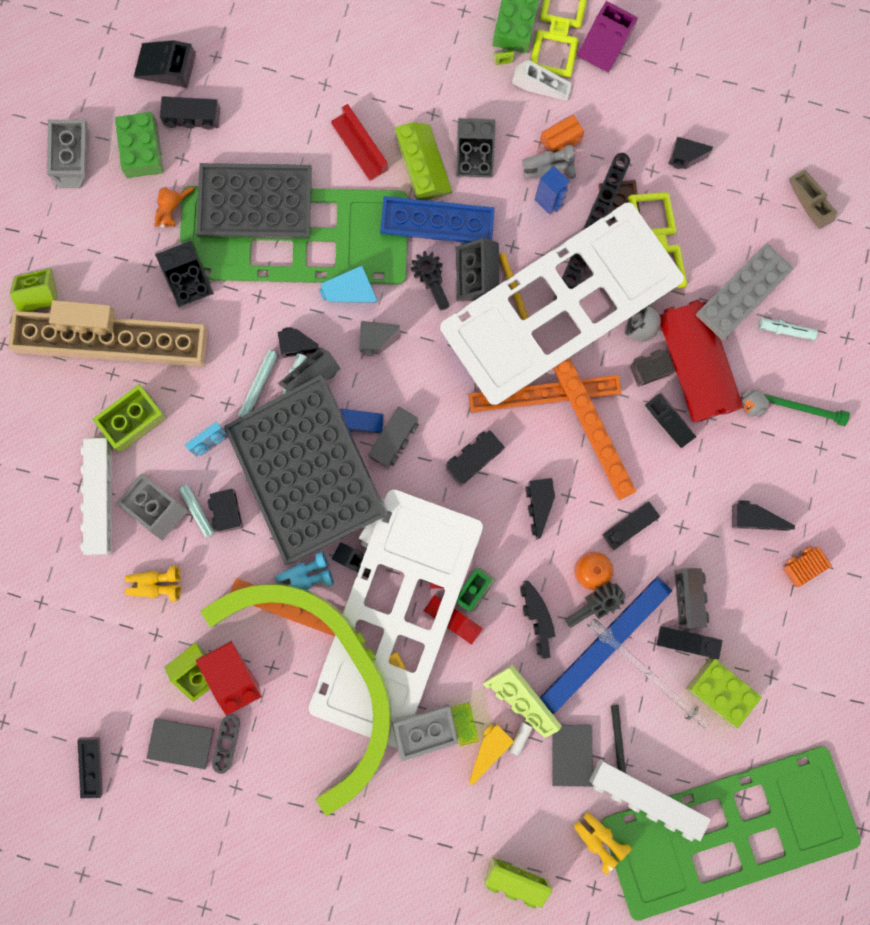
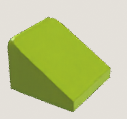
[493,50,514,65]

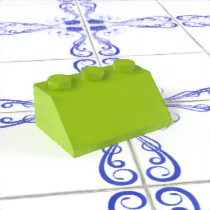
[484,857,553,908]

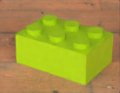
[92,384,167,452]
[685,658,762,728]

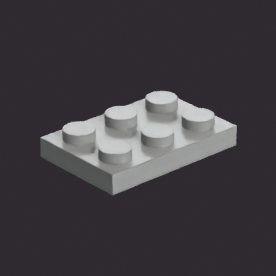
[392,704,458,761]

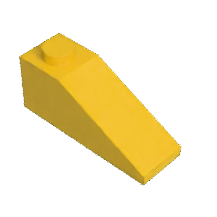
[469,723,514,786]

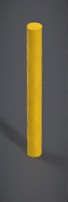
[499,253,529,320]

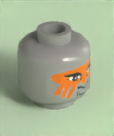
[741,389,769,418]

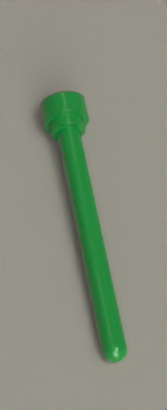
[763,393,850,427]

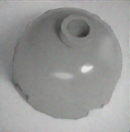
[624,305,661,342]

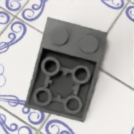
[456,118,496,177]

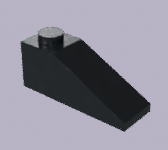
[732,500,795,531]
[656,626,723,659]

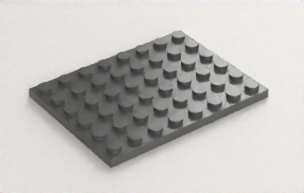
[224,374,388,565]

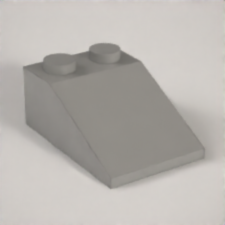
[116,474,188,541]

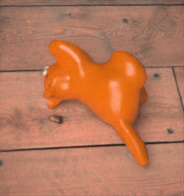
[154,187,195,228]

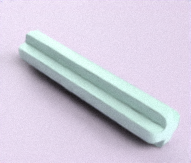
[179,485,215,537]

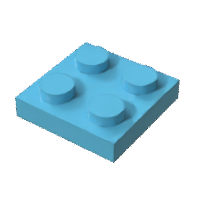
[184,422,227,456]

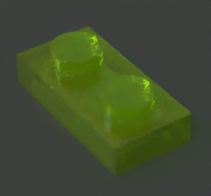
[450,702,479,746]

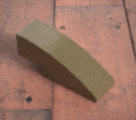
[789,170,837,229]

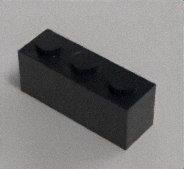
[160,96,220,130]
[446,430,505,486]

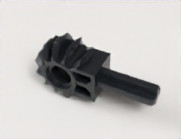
[411,251,450,310]

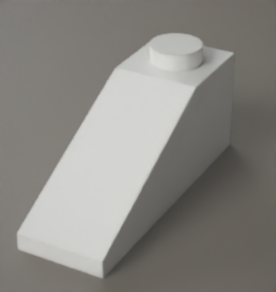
[512,60,572,101]

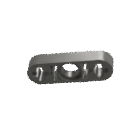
[212,715,240,774]

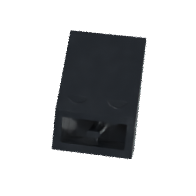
[134,40,196,88]
[155,238,214,307]

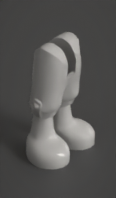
[522,145,576,178]

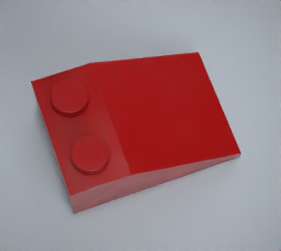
[196,641,262,716]

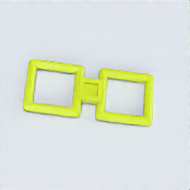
[530,0,587,78]
[628,192,687,288]

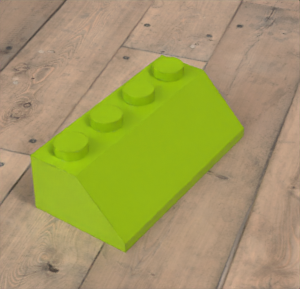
[395,122,452,200]

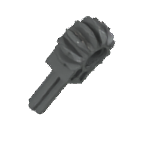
[565,581,625,628]

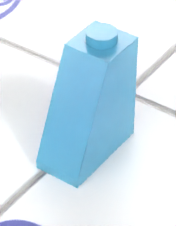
[319,266,378,303]

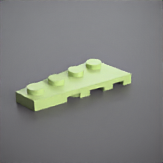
[483,664,562,738]

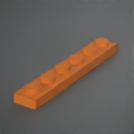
[230,578,335,637]

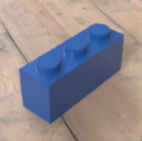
[534,166,570,215]

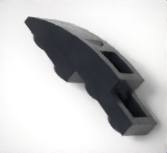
[520,581,556,659]

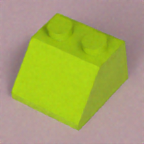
[9,268,57,312]
[164,643,210,702]

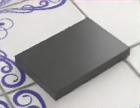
[146,718,214,769]
[552,725,593,787]

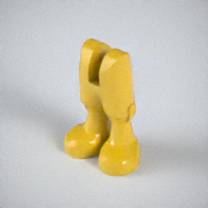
[125,565,181,602]
[573,812,632,875]

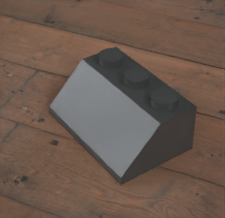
[456,238,499,301]
[674,568,709,629]

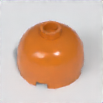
[574,552,614,591]

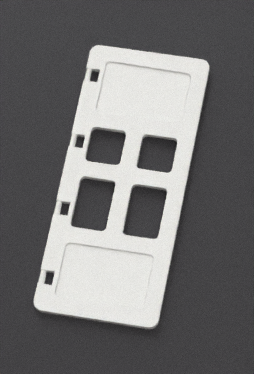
[440,203,684,405]
[309,490,483,748]

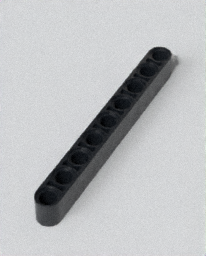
[553,153,630,301]

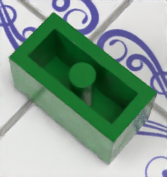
[456,568,497,612]

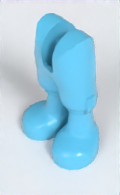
[275,551,334,590]

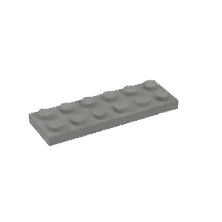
[695,243,794,341]

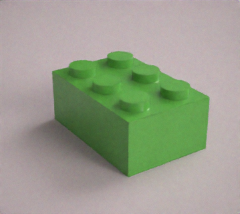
[492,0,539,54]
[115,112,164,178]

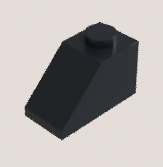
[668,137,713,169]
[278,327,319,358]
[332,542,378,578]

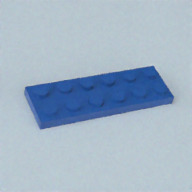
[380,196,495,243]

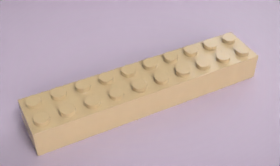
[8,311,208,367]

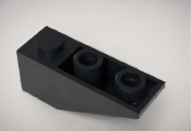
[645,392,697,448]
[525,478,555,540]

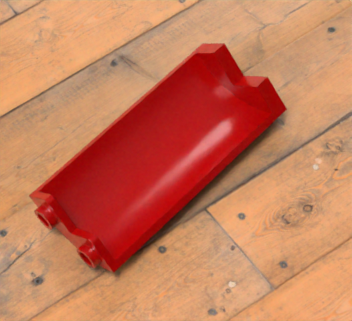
[660,300,744,423]

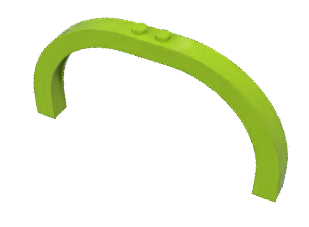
[200,584,392,817]

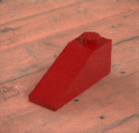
[423,595,483,645]

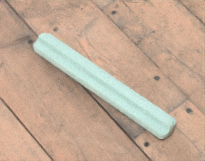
[238,350,278,417]

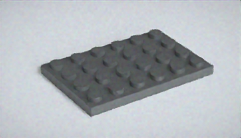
[197,163,312,239]

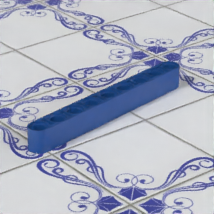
[540,577,672,714]

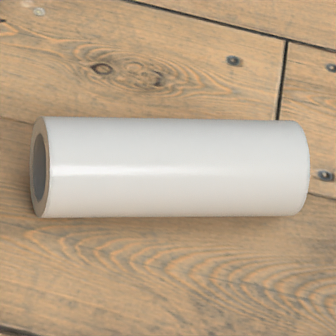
[508,722,533,756]

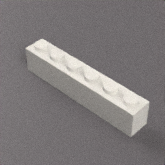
[80,438,112,556]
[589,759,711,842]

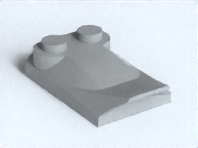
[47,120,89,188]

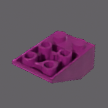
[577,1,638,73]

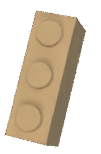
[49,300,115,335]

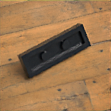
[602,501,660,550]
[77,737,103,798]

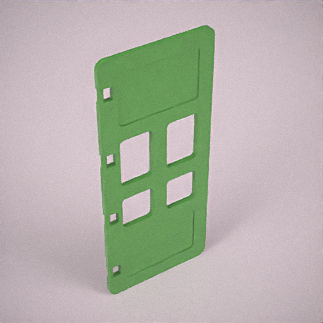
[180,186,408,285]
[601,746,861,921]

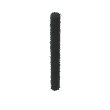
[611,705,626,773]

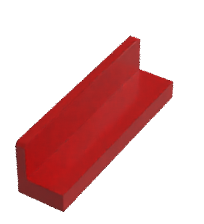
[331,104,388,181]

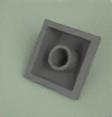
[359,321,400,356]

